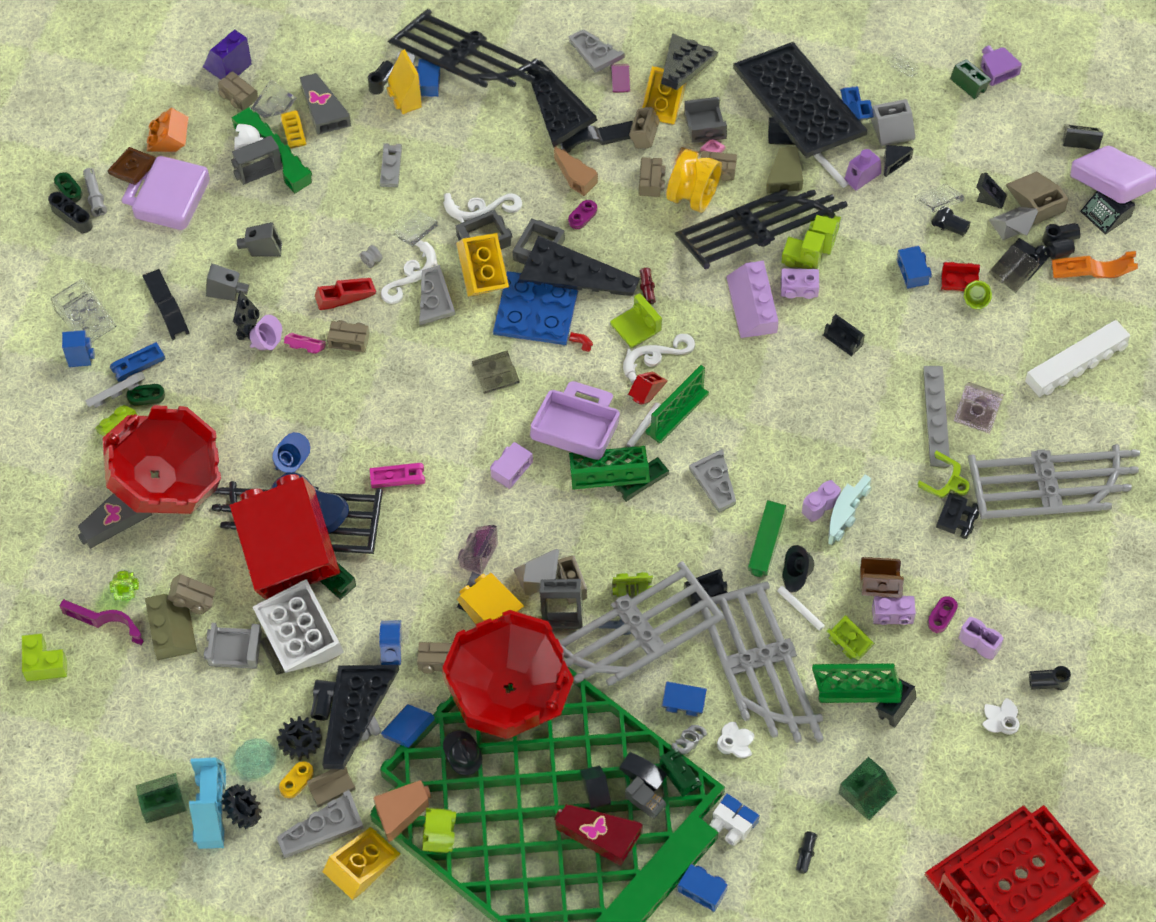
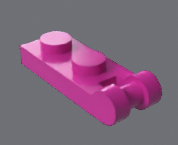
[370,463,426,488]

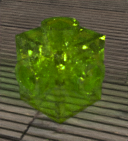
[109,570,139,601]

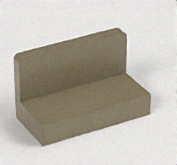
[307,767,356,807]

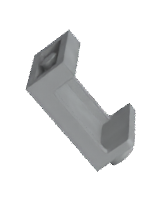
[204,623,262,669]

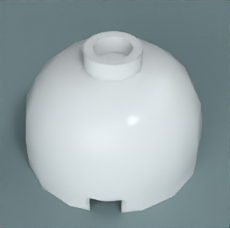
[235,124,263,150]

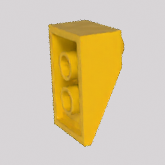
[386,49,422,114]
[642,66,687,125]
[323,827,401,900]

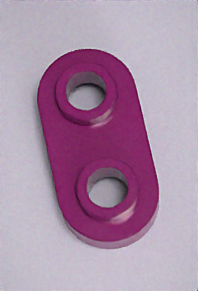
[568,200,597,229]
[928,596,958,633]

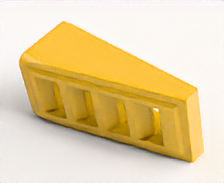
[281,110,306,149]

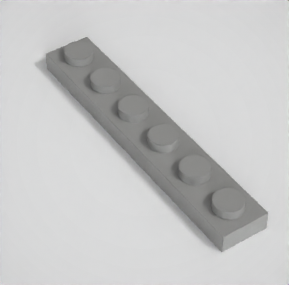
[923,366,950,467]

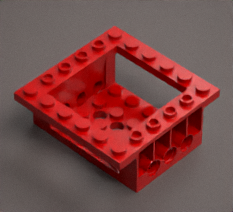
[924,805,1106,922]

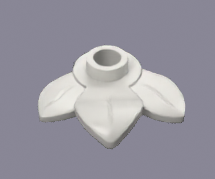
[982,698,1019,735]
[717,722,755,758]

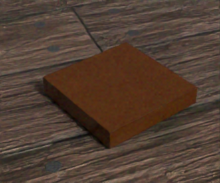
[107,147,156,185]

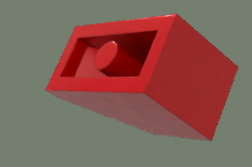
[628,371,668,405]

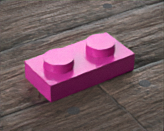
[284,333,326,354]

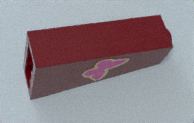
[554,804,643,866]

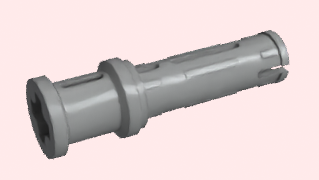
[83,168,107,217]

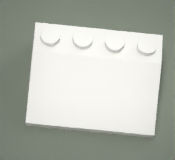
[253,579,344,673]

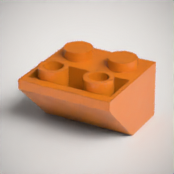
[147,107,189,152]

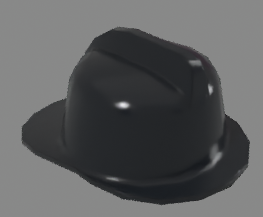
[782,545,815,593]
[443,730,483,775]

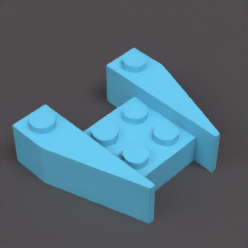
[189,757,226,849]

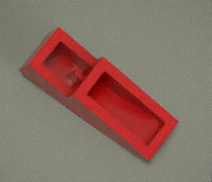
[314,277,376,310]

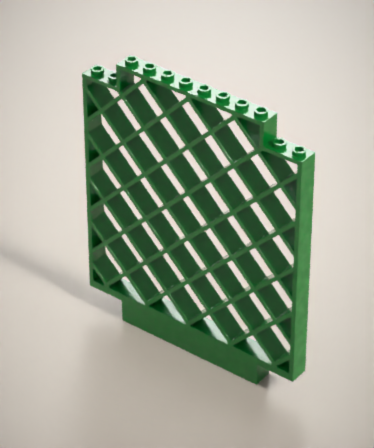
[370,667,725,922]

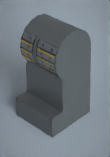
[625,776,666,818]

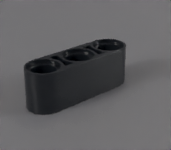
[48,192,93,233]

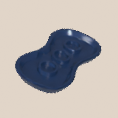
[270,472,349,533]

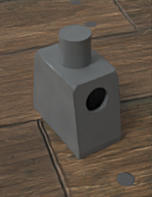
[237,222,282,257]
[206,263,250,301]

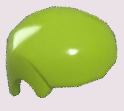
[964,281,992,309]

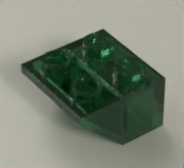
[838,756,898,821]
[136,773,187,824]

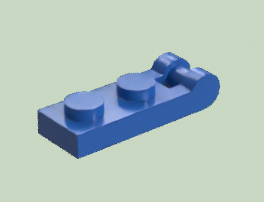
[110,342,166,382]

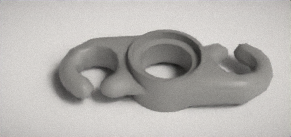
[672,725,707,754]

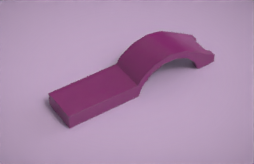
[59,599,144,646]

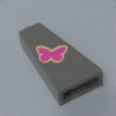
[300,73,351,135]
[78,494,152,549]

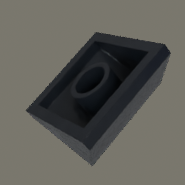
[1063,124,1104,150]

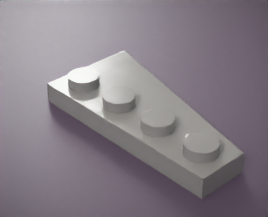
[277,790,364,859]

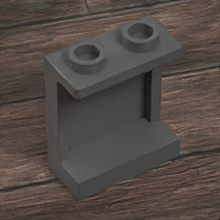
[684,97,727,143]

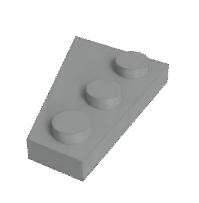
[419,265,456,325]
[689,449,736,513]

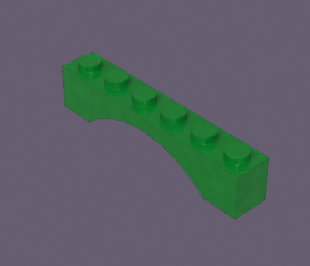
[231,107,312,194]

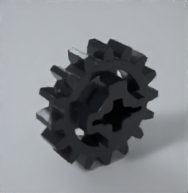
[277,716,322,761]
[221,784,262,829]

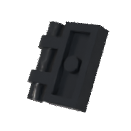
[936,492,980,539]

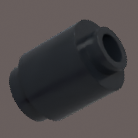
[1046,238,1075,259]

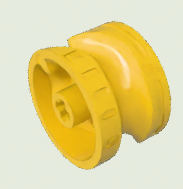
[666,149,722,213]

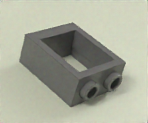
[231,135,282,185]
[455,209,513,249]
[513,218,565,265]
[540,579,584,630]

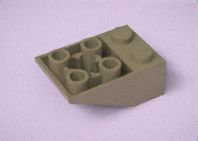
[1006,171,1069,225]

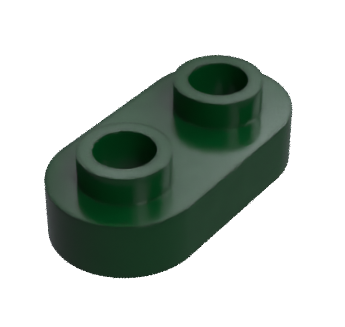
[54,172,83,202]
[126,384,165,406]

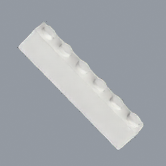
[1025,320,1130,397]

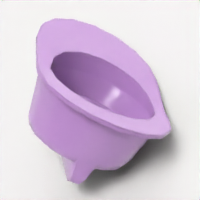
[249,315,282,351]

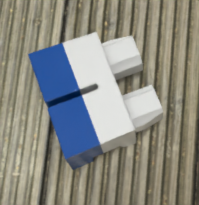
[710,793,760,846]

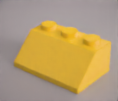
[456,233,509,297]

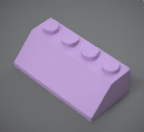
[726,261,779,338]

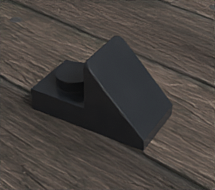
[976,172,1007,209]

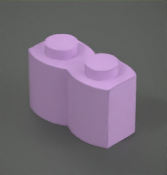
[802,480,841,522]
[959,617,1004,660]

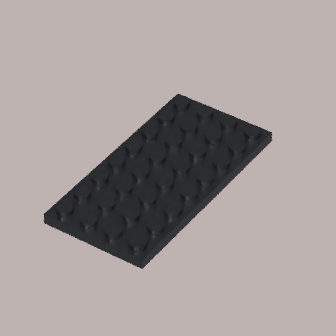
[733,42,868,158]

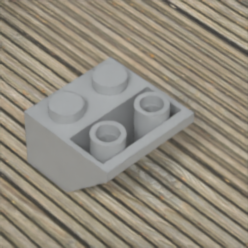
[871,99,915,146]

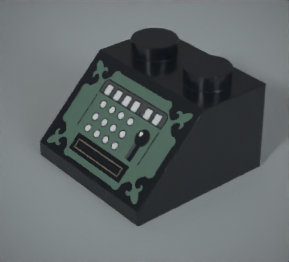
[1080,191,1135,235]

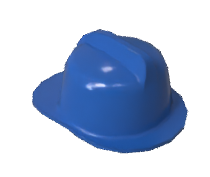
[272,432,311,473]

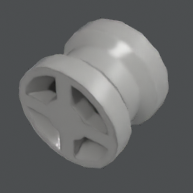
[359,245,383,268]

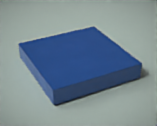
[381,704,435,748]

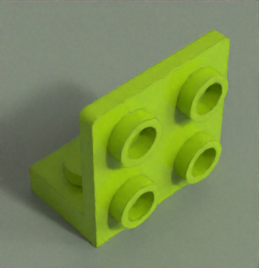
[610,293,662,348]

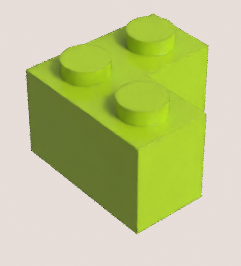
[809,215,841,255]
[781,230,825,269]
[22,633,67,682]

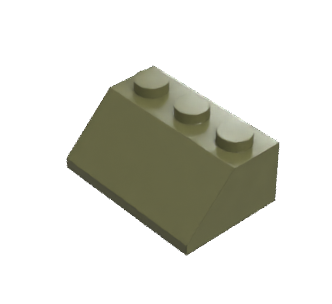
[145,594,197,661]

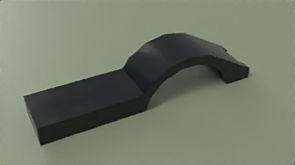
[560,121,633,153]
[142,269,190,341]

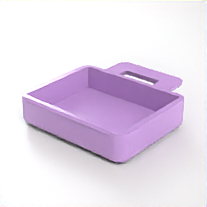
[1070,146,1156,203]
[122,156,210,230]
[530,381,620,460]

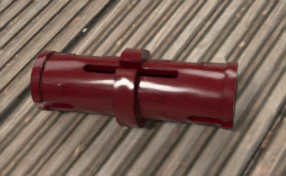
[639,267,656,304]

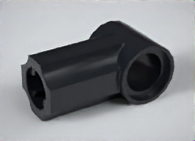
[368,60,394,95]
[931,206,971,236]
[1042,223,1081,246]
[1029,666,1071,690]
[310,679,336,721]

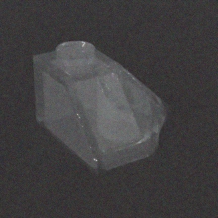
[251,79,297,118]

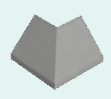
[989,207,1038,240]
[513,549,559,595]

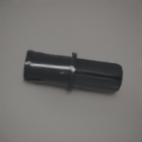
[795,831,818,874]

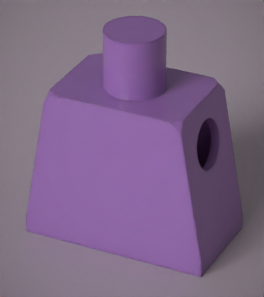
[980,45,1022,86]
[844,149,881,191]

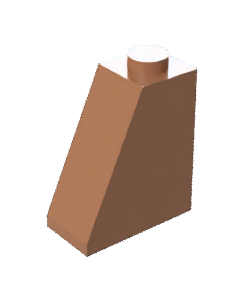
[373,780,431,842]

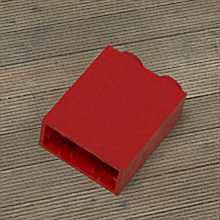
[230,474,340,600]

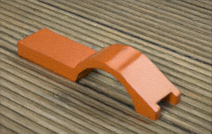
[1052,251,1138,278]

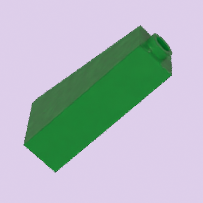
[748,500,787,577]

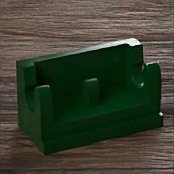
[950,59,991,100]
[320,562,356,600]
[659,748,702,797]

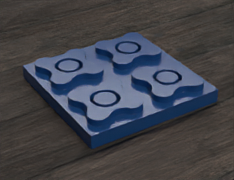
[493,271,578,345]

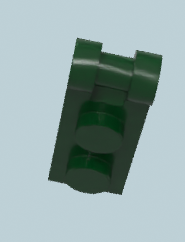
[614,457,669,502]

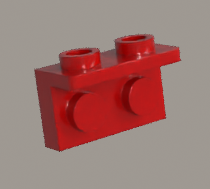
[941,262,980,291]

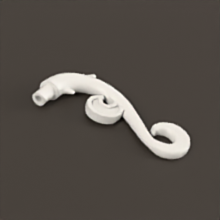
[443,193,522,223]
[381,238,438,304]
[623,334,695,384]

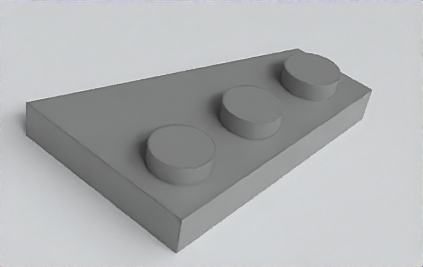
[569,29,625,73]
[85,371,145,408]

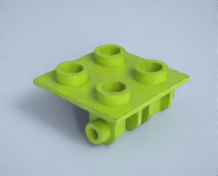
[612,572,653,597]

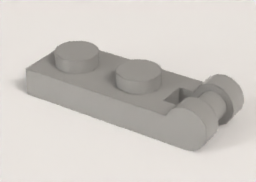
[380,143,402,187]

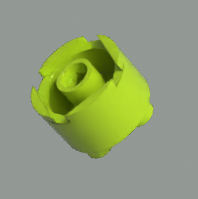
[422,808,456,853]

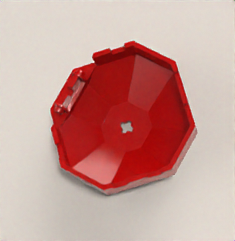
[102,405,221,514]
[442,610,574,739]

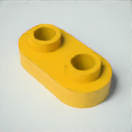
[279,761,314,798]

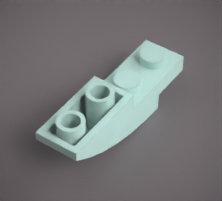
[828,474,872,545]

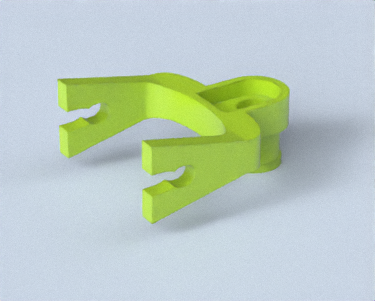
[917,450,970,498]

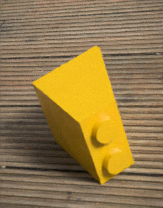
[456,573,524,624]

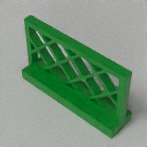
[645,365,709,444]
[569,446,650,490]
[812,663,903,703]

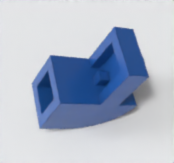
[840,86,874,121]
[379,620,402,665]

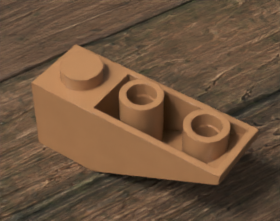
[554,146,598,196]

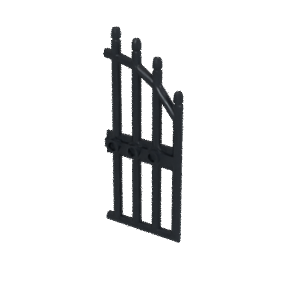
[388,9,550,88]
[675,189,848,270]
[212,481,383,554]

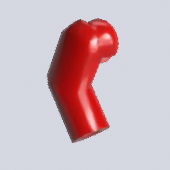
[569,332,593,352]

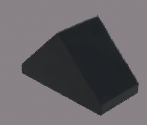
[884,145,914,177]
[580,765,611,809]

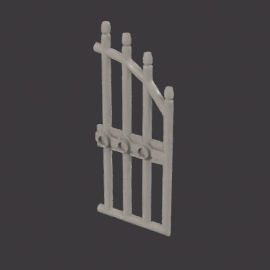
[968,444,1140,519]
[559,561,725,686]
[698,581,823,743]

